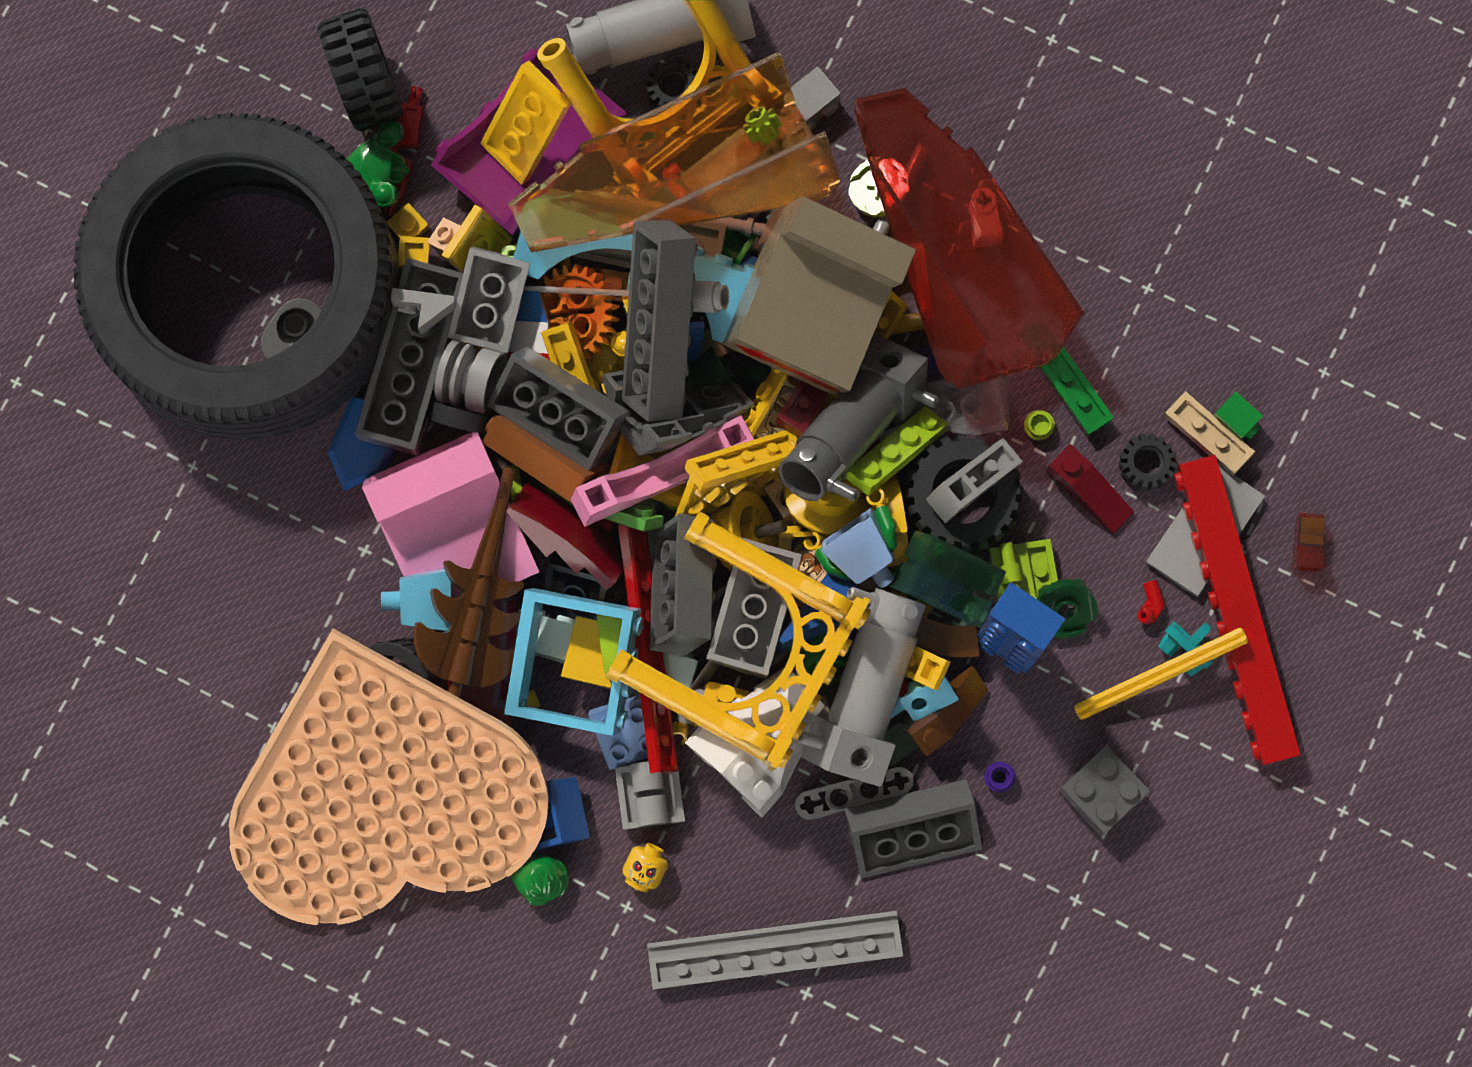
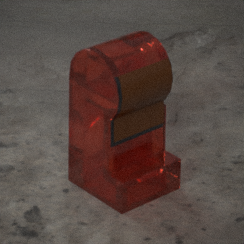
[1291,512,1325,572]

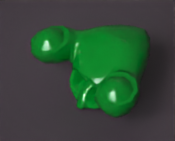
[347,120,409,208]

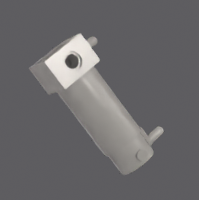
[565,0,756,75]
[798,587,926,787]

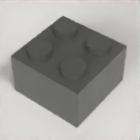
[1058,745,1150,836]

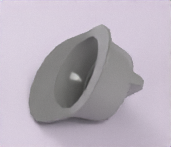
[261,298,321,358]

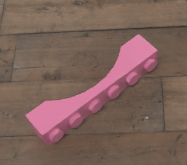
[570,416,754,527]

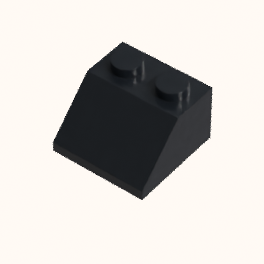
[542,551,610,621]

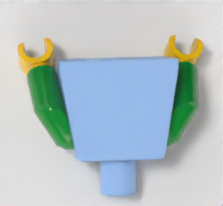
[804,488,897,589]

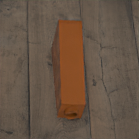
[482,415,610,503]

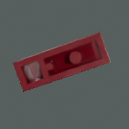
[1046,444,1134,534]

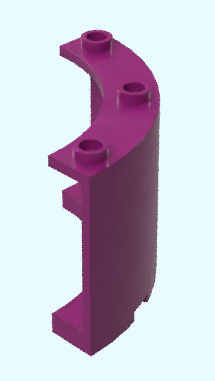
[431,47,627,235]

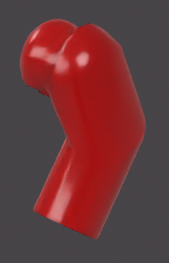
[1137,580,1165,625]

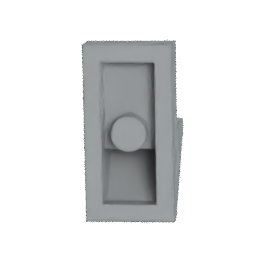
[391,288,456,334]

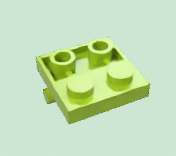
[989,539,1058,600]

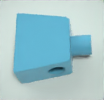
[381,568,451,631]

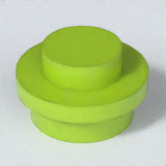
[1024,410,1055,441]

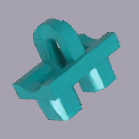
[1159,621,1216,677]

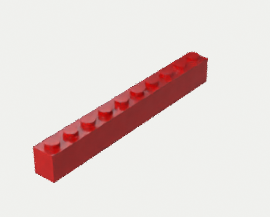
[1174,455,1301,765]

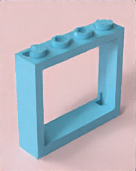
[504,588,643,736]

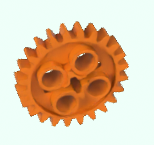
[536,264,619,361]

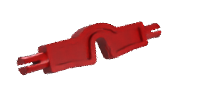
[382,86,424,218]

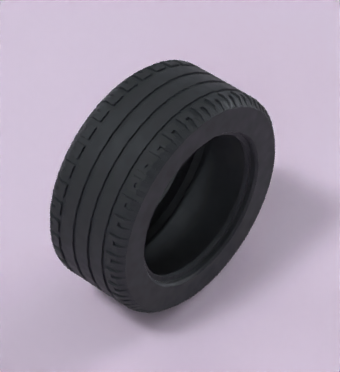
[73,113,401,441]

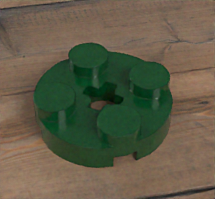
[1037,579,1098,639]

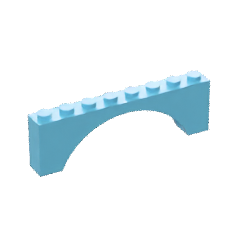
[513,194,755,343]

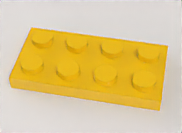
[480,61,572,185]

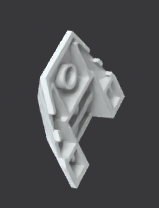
[685,668,825,818]

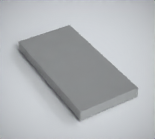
[1145,465,1265,597]

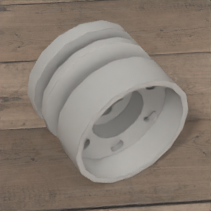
[434,340,508,415]

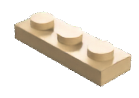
[1164,391,1255,476]

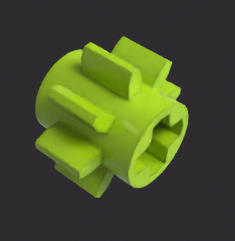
[743,107,783,145]

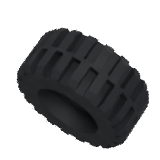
[317,8,404,131]
[903,435,1023,557]

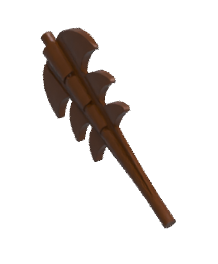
[414,467,524,698]

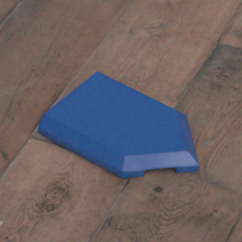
[327,397,395,491]

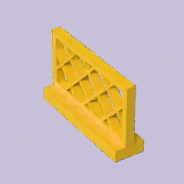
[675,430,797,516]

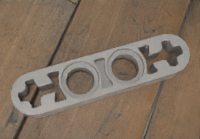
[795,767,913,820]

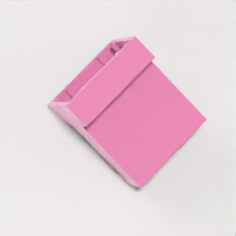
[362,432,539,598]

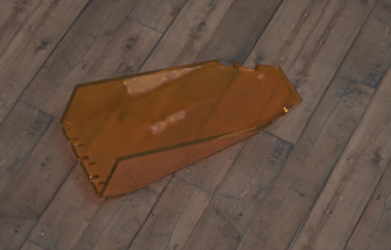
[508,52,841,253]

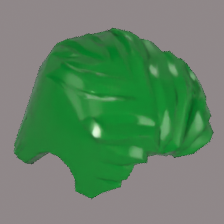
[511,851,569,906]

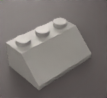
[448,247,530,354]

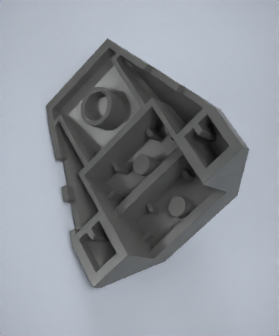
[602,370,754,456]

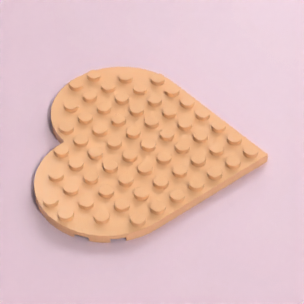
[229,628,549,925]

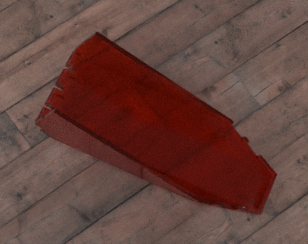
[853,88,1085,389]

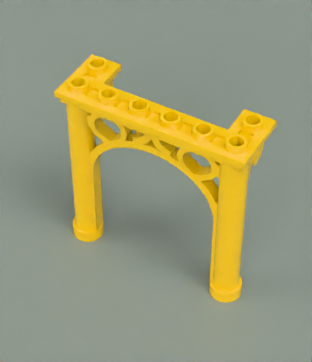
[537,0,783,202]
[606,511,871,772]

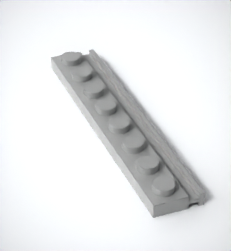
[647,911,903,990]

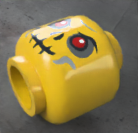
[622,843,669,892]

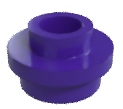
[984,761,1016,793]

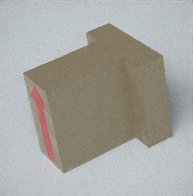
[722,196,916,395]

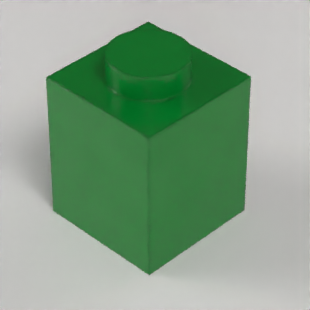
[1214,392,1263,441]

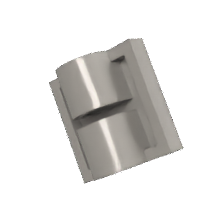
[615,761,685,830]

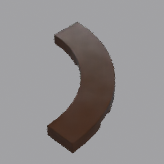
[850,576,979,657]

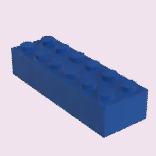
[977,583,1065,674]

